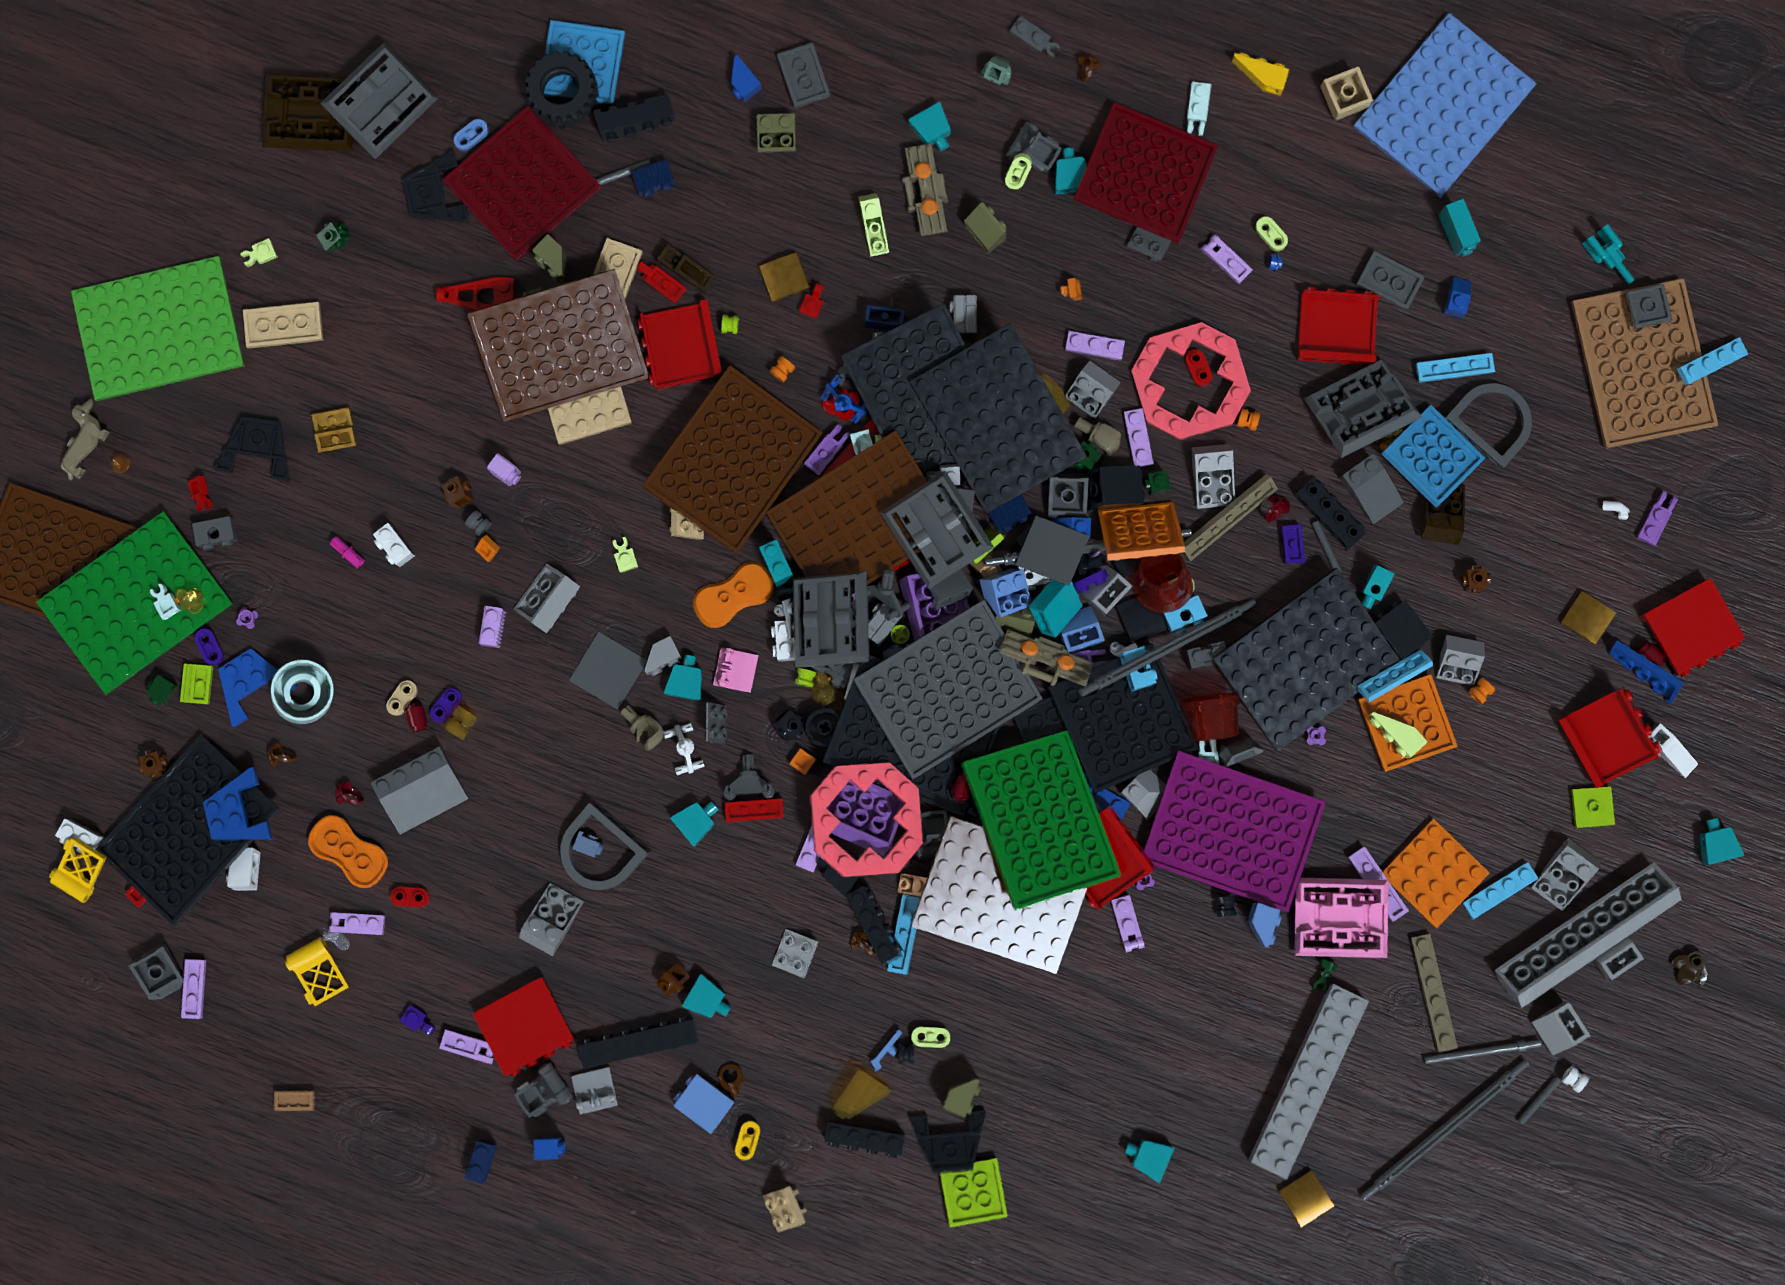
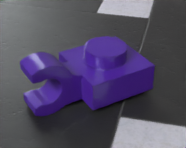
[400,1005,435,1034]

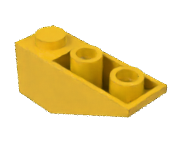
[1232,53,1289,96]

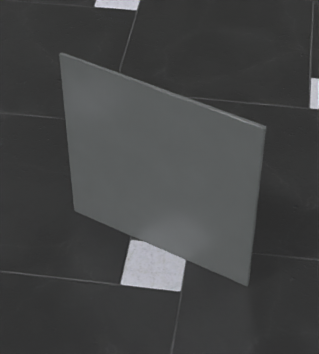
[1015,516,1090,586]
[569,632,648,710]

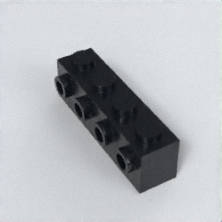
[1294,478,1366,551]
[846,886,903,965]
[824,1120,905,1158]

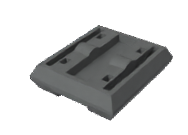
[320,43,438,159]
[1304,359,1422,458]
[880,471,994,589]
[793,571,869,668]

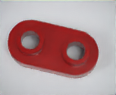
[1185,349,1212,387]
[390,887,430,907]

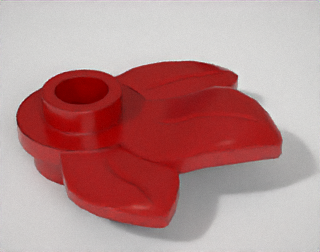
[822,386,860,421]

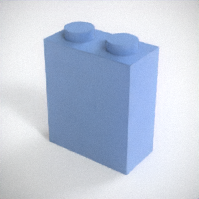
[674,1073,735,1134]

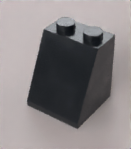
[1083,465,1145,512]

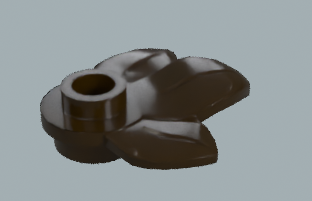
[1671,951,1708,986]

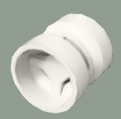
[1561,1066,1589,1093]

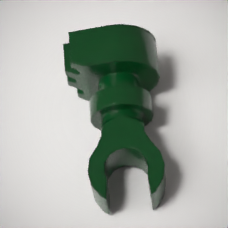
[1313,957,1338,993]

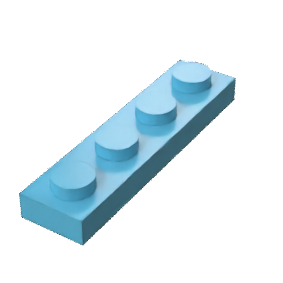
[1677,337,1748,386]
[1416,353,1495,383]
[1357,650,1433,702]
[1462,862,1539,919]
[887,895,920,975]

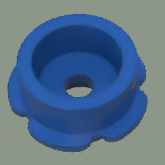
[1268,253,1283,272]

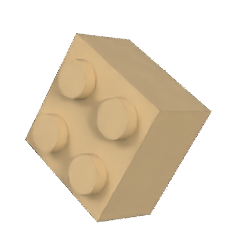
[1320,66,1373,121]

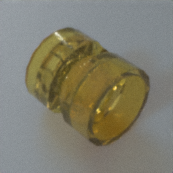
[443,705,478,741]

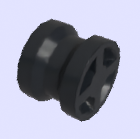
[899,1044,914,1064]

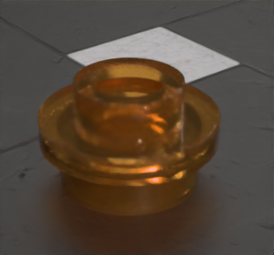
[111,455,130,473]

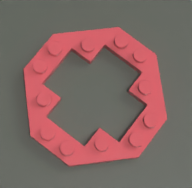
[1132,322,1251,440]
[810,763,923,877]

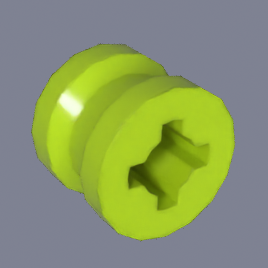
[722,314,739,335]
[891,625,910,645]
[795,668,816,688]

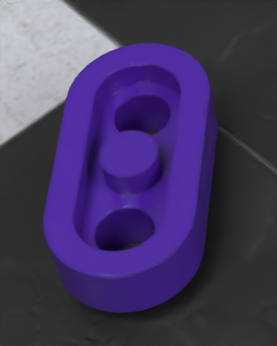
[1073,569,1108,594]
[195,629,224,665]
[430,688,463,723]

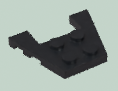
[402,150,470,223]
[214,417,290,482]
[910,1110,986,1175]

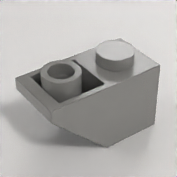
[645,636,682,676]

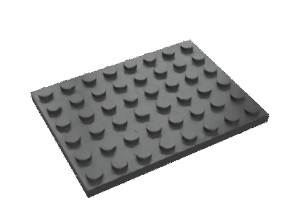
[852,600,1043,779]

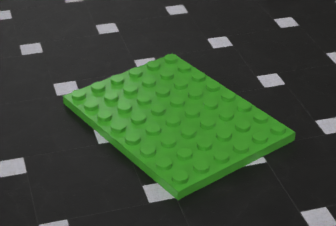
[71,256,245,401]

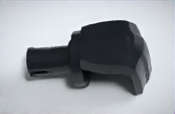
[1072,554,1107,584]

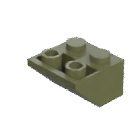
[757,113,796,153]
[964,202,1007,254]
[532,234,567,284]
[996,596,1036,638]
[942,1077,982,1117]

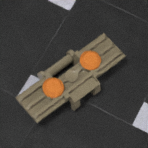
[902,144,949,236]
[999,629,1093,686]

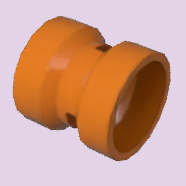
[769,356,795,383]
[1237,408,1260,431]
[1468,678,1496,705]

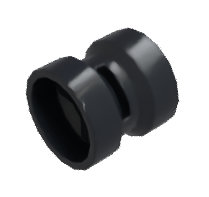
[1216,896,1237,917]

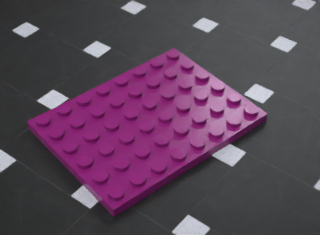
[1144,751,1326,912]

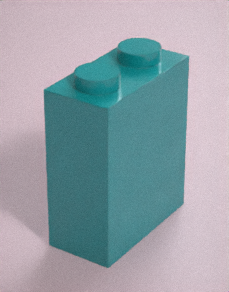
[1439,199,1481,257]
[759,539,794,588]
[1029,580,1082,638]

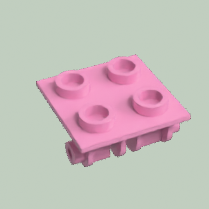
[713,648,759,693]

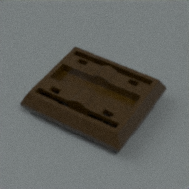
[262,73,356,152]

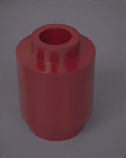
[1637,641,1666,667]
[404,703,428,733]
[950,772,971,802]

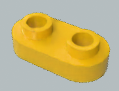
[735,1121,760,1160]

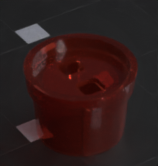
[1136,554,1193,613]
[1181,692,1240,741]

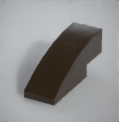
[655,244,715,292]

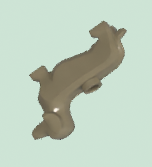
[61,399,110,480]

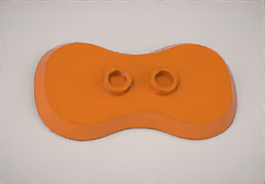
[693,561,775,628]
[308,815,388,888]

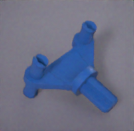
[820,374,868,424]

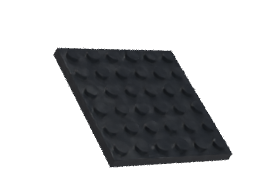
[1048,643,1199,794]

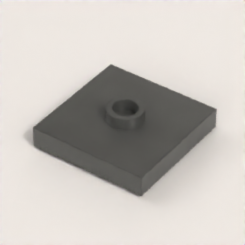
[1625,284,1672,329]

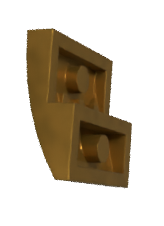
[759,253,810,302]
[311,407,356,453]
[1561,591,1616,646]
[1279,1171,1334,1228]

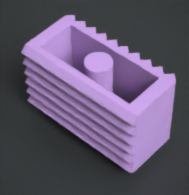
[487,453,521,486]
[479,606,506,648]

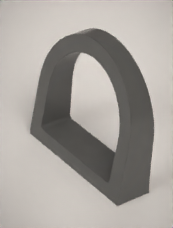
[1445,383,1532,470]
[560,800,652,890]

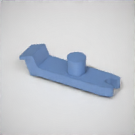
[871,1029,903,1071]

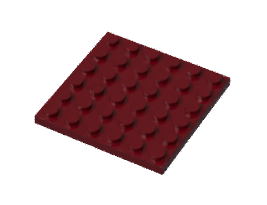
[1073,102,1218,244]
[442,106,602,262]

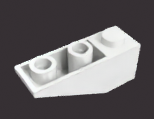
[1651,723,1698,778]

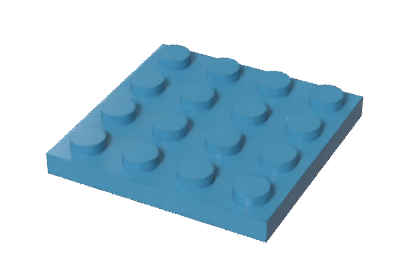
[544,20,626,106]
[1382,405,1485,508]

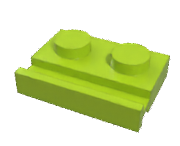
[180,664,213,705]

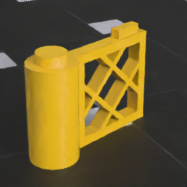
[49,837,107,903]
[285,937,350,1006]

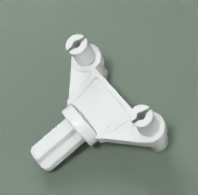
[664,723,704,776]

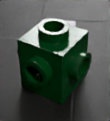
[316,221,352,251]
[1073,441,1102,472]

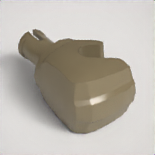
[1074,417,1122,456]
[621,705,664,751]

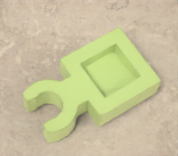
[241,239,278,267]
[613,537,638,573]

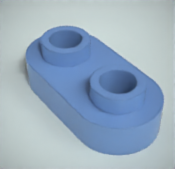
[454,119,488,151]

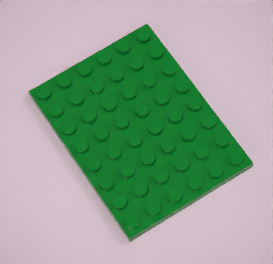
[36,511,233,695]
[961,731,1121,911]

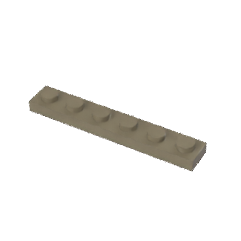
[1184,474,1278,561]
[1410,934,1458,1052]

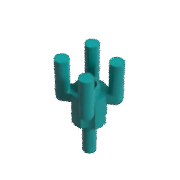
[1582,224,1635,284]

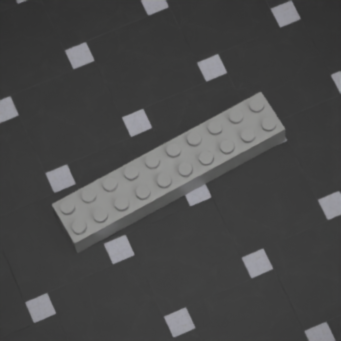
[1495,862,1682,1008]
[1248,984,1369,1180]

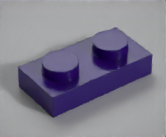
[1281,524,1305,565]

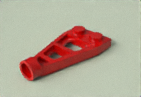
[436,277,515,310]

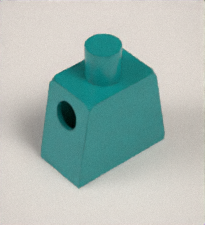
[908,102,951,151]
[1055,148,1087,195]
[1361,564,1395,609]
[664,655,702,701]
[670,801,719,847]
[1700,818,1744,865]
[682,974,731,1018]
[1124,1139,1174,1183]

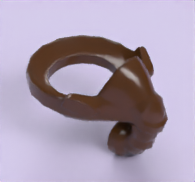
[1078,54,1101,82]
[267,743,297,767]
[850,929,877,956]
[718,1064,745,1097]

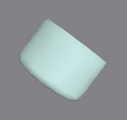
[271,660,334,724]

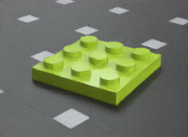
[940,1158,1008,1227]

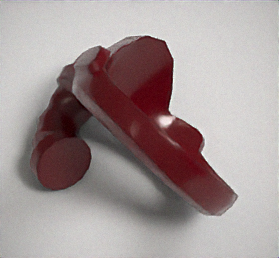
[1265,496,1291,523]
[335,781,364,805]

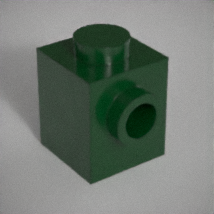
[1144,470,1171,496]
[146,675,179,706]

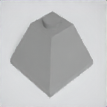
[1120,770,1166,820]

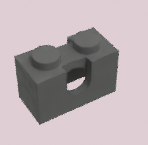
[192,516,238,550]
[1185,641,1226,671]

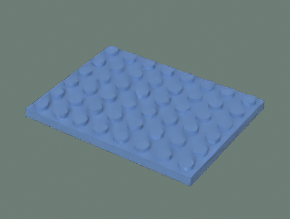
[1353,13,1537,198]

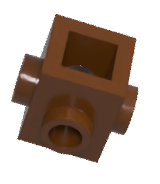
[442,476,474,509]
[1461,566,1491,594]
[138,749,168,779]
[655,962,690,997]

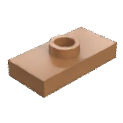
[274,1091,315,1111]

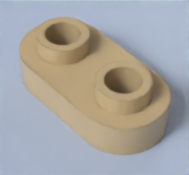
[386,680,418,716]

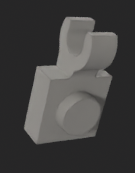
[926,464,960,486]

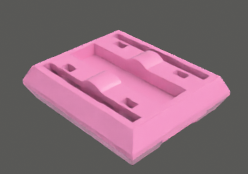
[1295,878,1388,958]

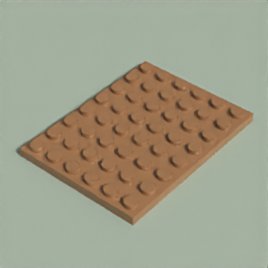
[1571,279,1718,449]

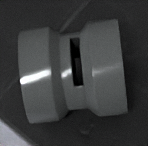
[465,510,492,537]

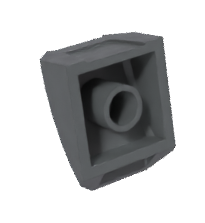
[1048,473,1088,519]
[1218,736,1263,767]
[128,943,184,1000]

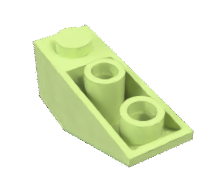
[858,193,889,256]
[1368,712,1427,758]

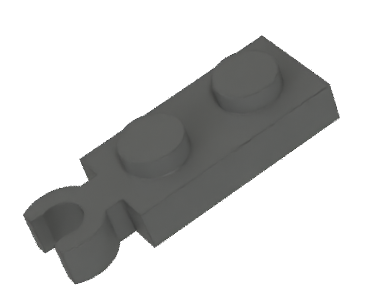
[1010,16,1060,58]

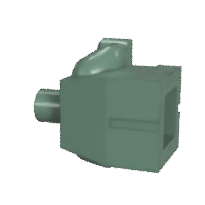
[981,55,1011,85]

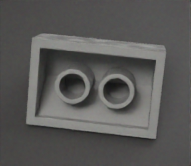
[513,563,580,633]

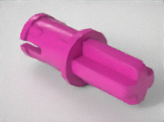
[330,536,365,569]

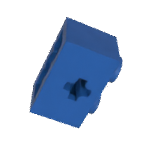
[534,1136,566,1160]

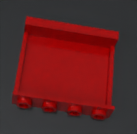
[1297,287,1380,366]
[638,300,723,390]
[1639,578,1746,677]
[1559,686,1663,789]
[1086,805,1156,910]
[472,976,576,1077]

